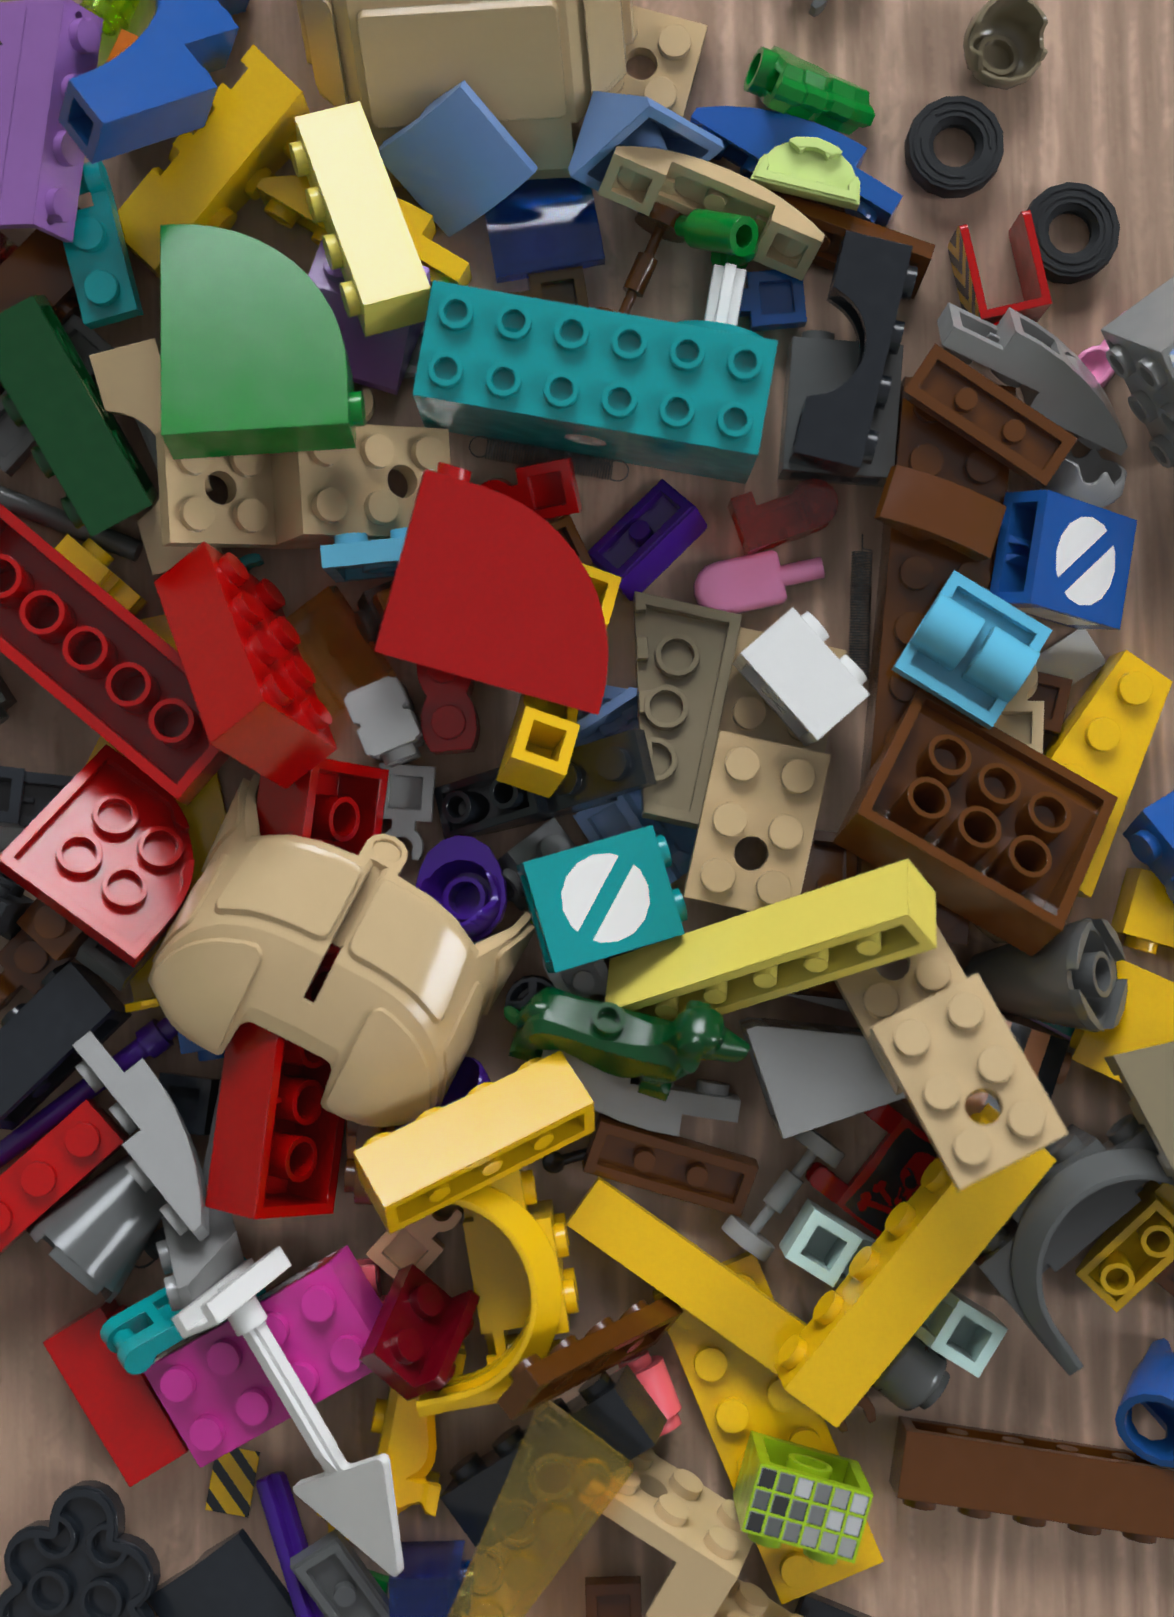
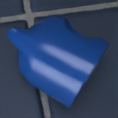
[1115,1338,1174,1468]

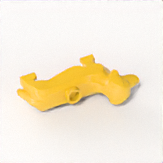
[315,1342,466,1541]

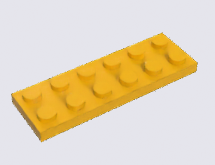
[652,1251,884,1605]

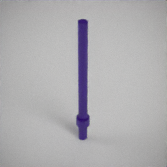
[0,1016,178,1168]

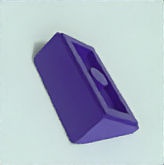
[588,479,707,601]

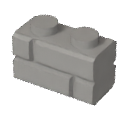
[343,676,425,768]

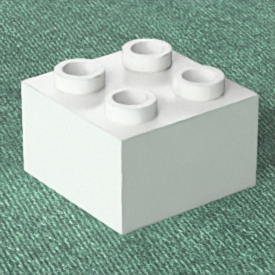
[732,607,870,747]

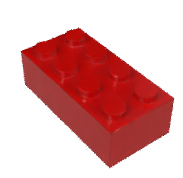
[154,541,338,789]

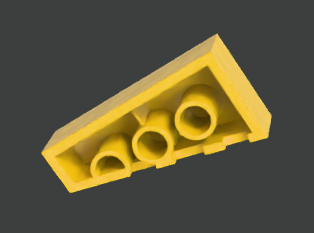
[118,44,310,279]
[1043,650,1173,898]

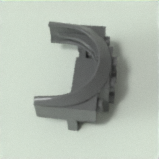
[974,1114,1174,1376]

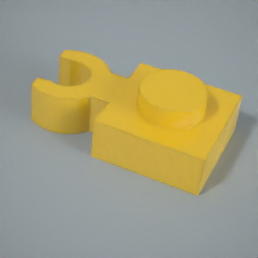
[54,534,147,616]

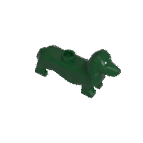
[504,987,750,1101]

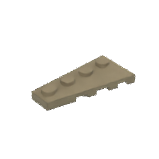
[633,591,742,830]

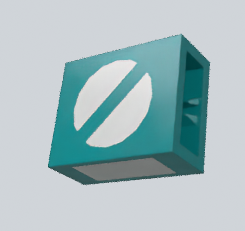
[516,825,688,973]

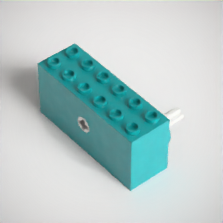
[412,263,778,484]

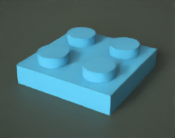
[320,527,407,583]

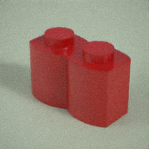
[416,664,480,755]

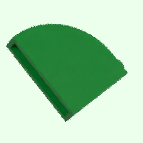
[160,224,366,460]

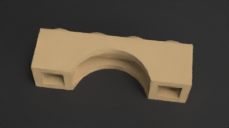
[89,338,223,575]

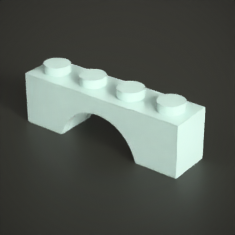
[779,1198,1008,1378]

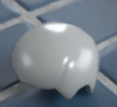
[1043,449,1127,508]

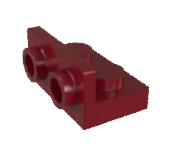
[359,1263,480,1401]

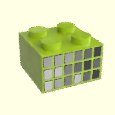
[733,1431,874,1565]

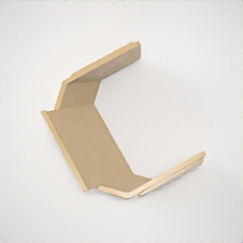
[296,0,633,187]

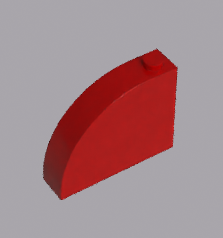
[374,462,609,715]

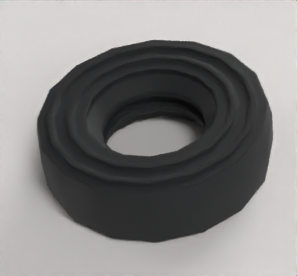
[904,96,1004,199]
[1027,182,1120,284]

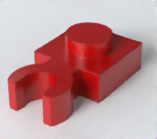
[481,456,582,519]

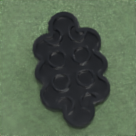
[0,1480,161,1617]

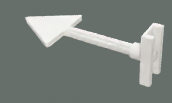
[171,1246,404,1577]

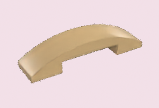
[598,146,825,281]

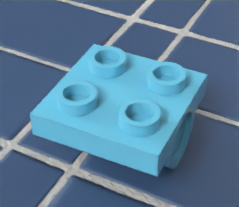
[891,570,1053,730]

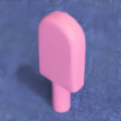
[694,550,825,614]

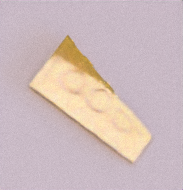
[447,1400,634,1617]

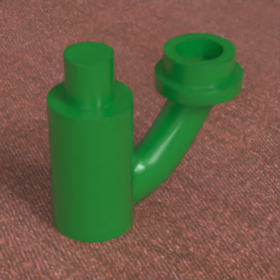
[674,208,759,269]

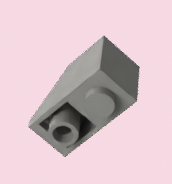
[156,1208,245,1312]

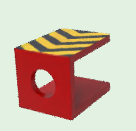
[948,210,1052,326]

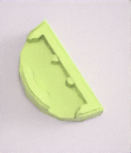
[750,137,860,211]

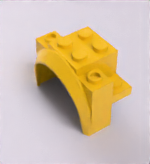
[416,1168,579,1418]

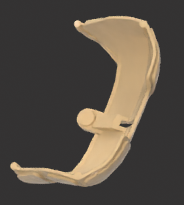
[148,774,535,1127]

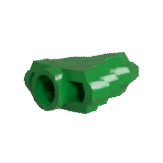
[743,45,875,135]

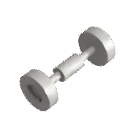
[721,1129,845,1262]

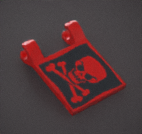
[805,1104,939,1237]

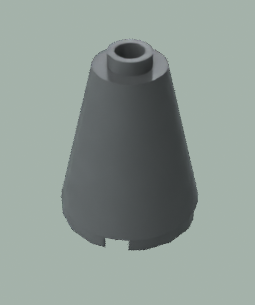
[963,918,1128,1032]
[26,1154,167,1304]

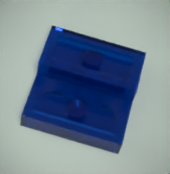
[485,177,605,283]

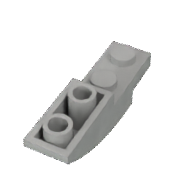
[937,302,1128,456]
[72,1031,210,1242]
[541,1049,741,1137]

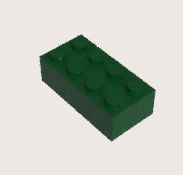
[0,295,158,537]

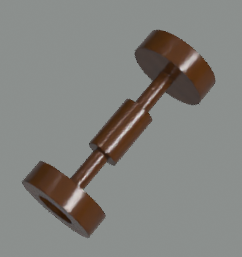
[596,202,685,314]

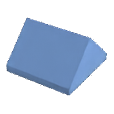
[568,91,724,212]

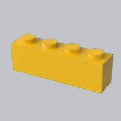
[353,1050,595,1235]

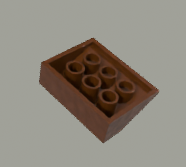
[833,687,1118,957]

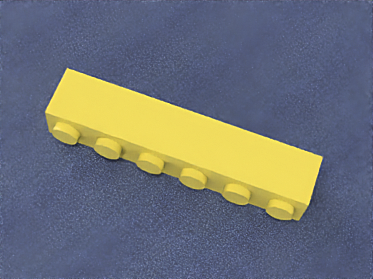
[605,858,937,1021]

